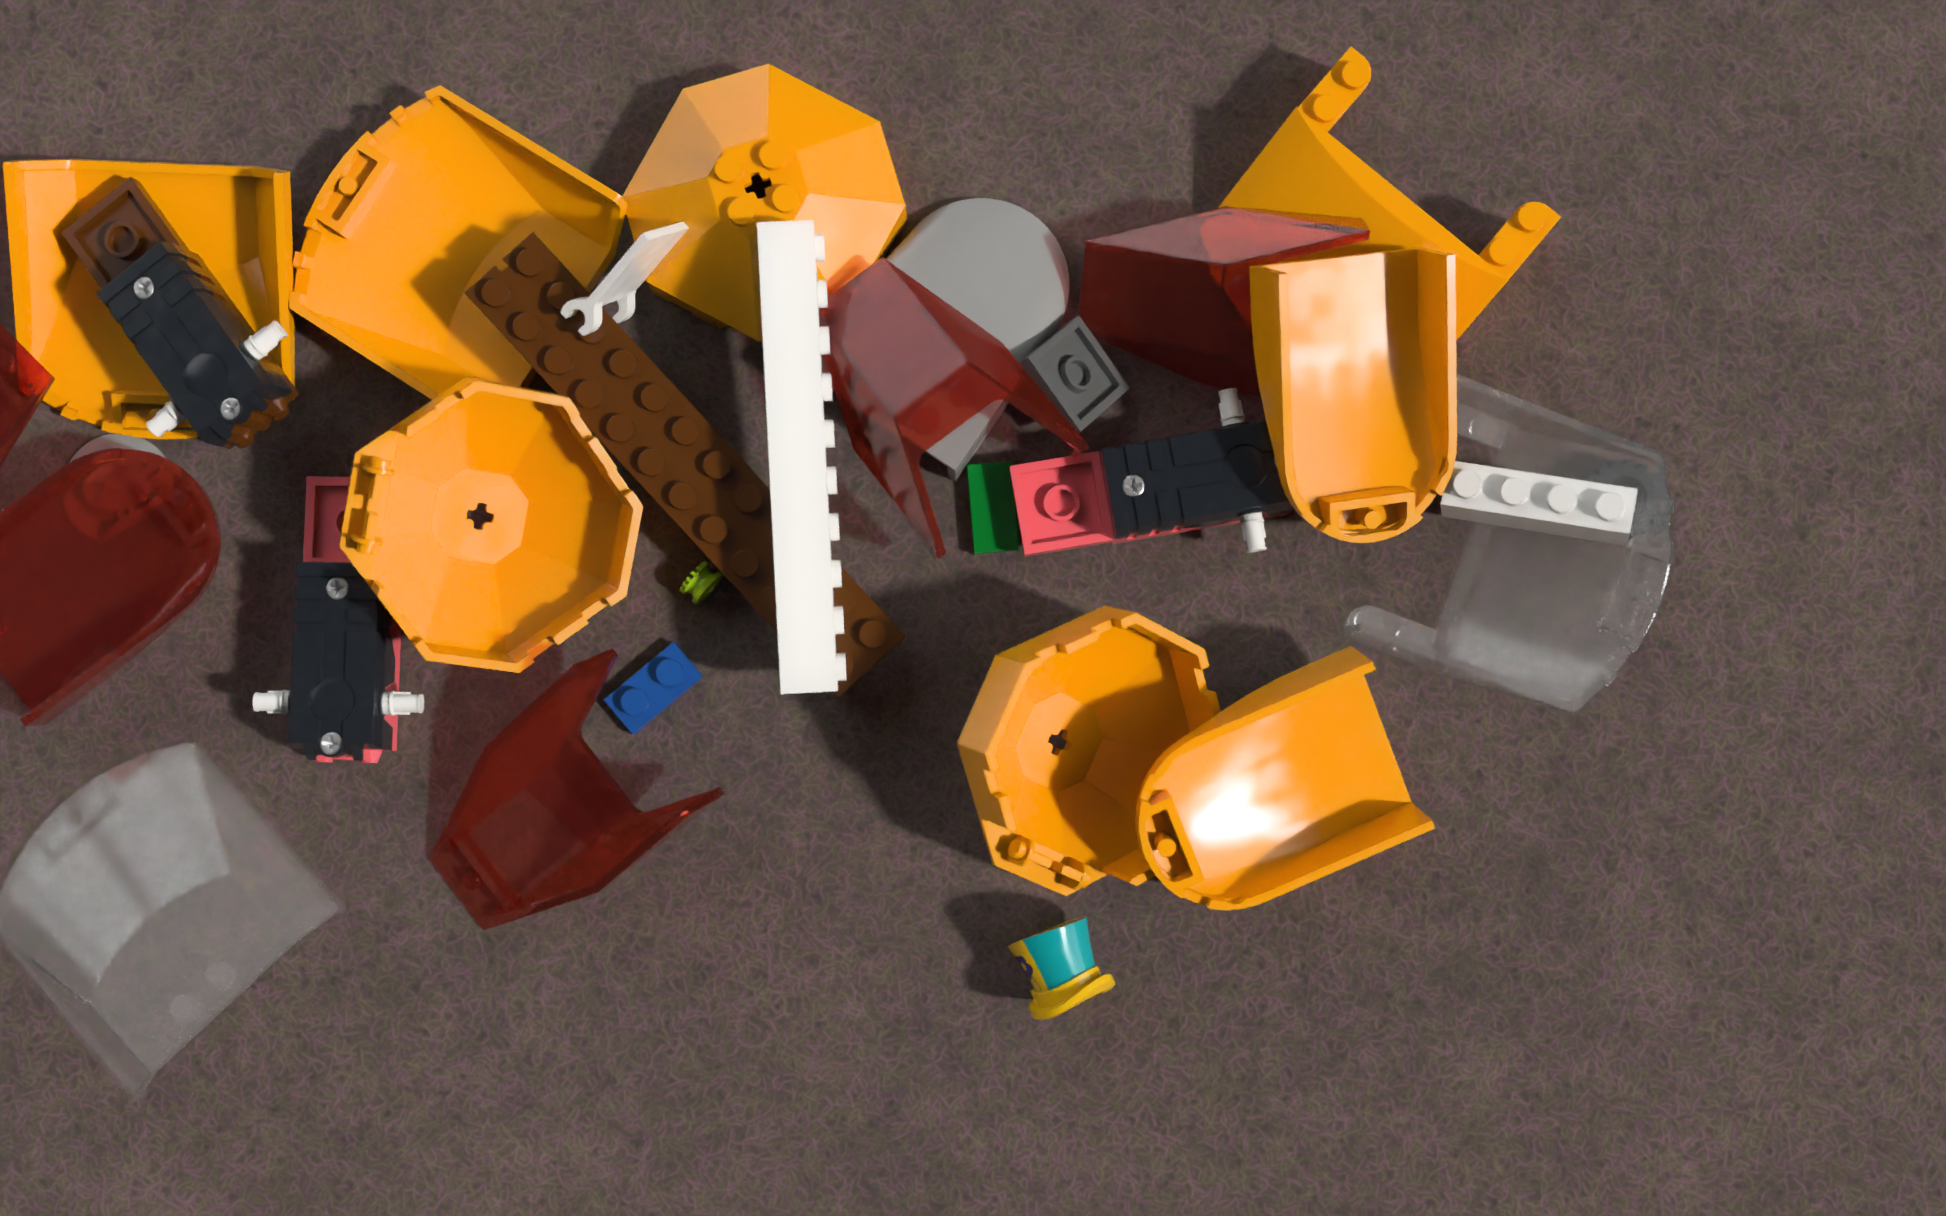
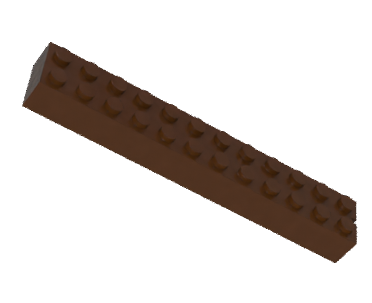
[465,232,905,699]

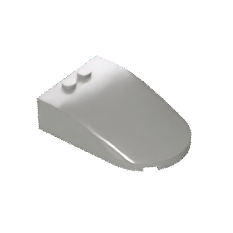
[821,198,1069,482]

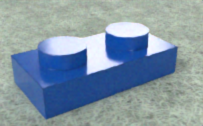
[604,642,704,735]

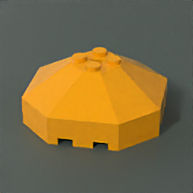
[622,64,907,342]
[339,377,643,673]
[957,605,1221,896]

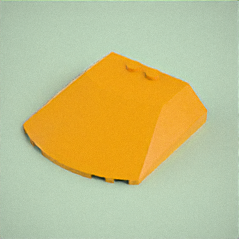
[289,85,628,400]
[3,159,295,439]

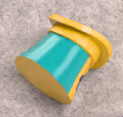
[1008,916,1115,1020]

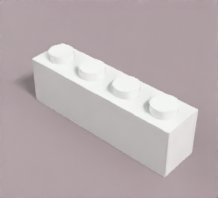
[1440,461,1638,546]

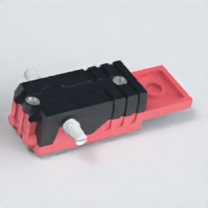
[1009,388,1294,557]
[253,476,424,763]

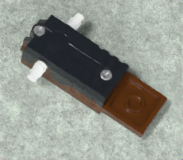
[61,177,299,449]

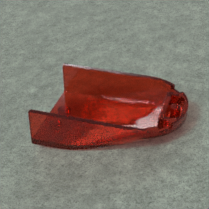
[0,448,221,726]

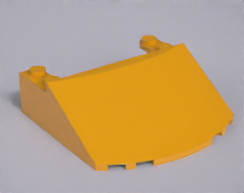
[1200,46,1561,341]

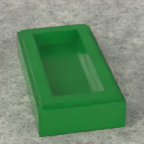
[967,461,1019,555]

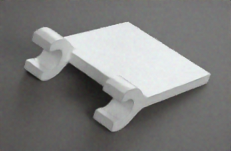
[561,221,689,336]

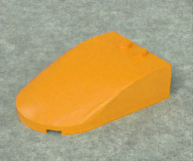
[1249,247,1457,543]
[1135,646,1435,910]

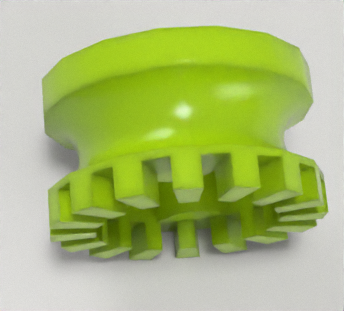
[679,561,723,606]

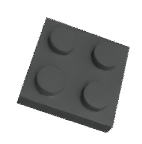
[1017,315,1130,438]

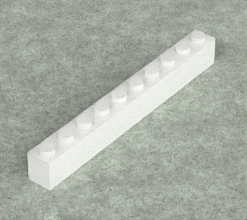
[757,220,847,694]

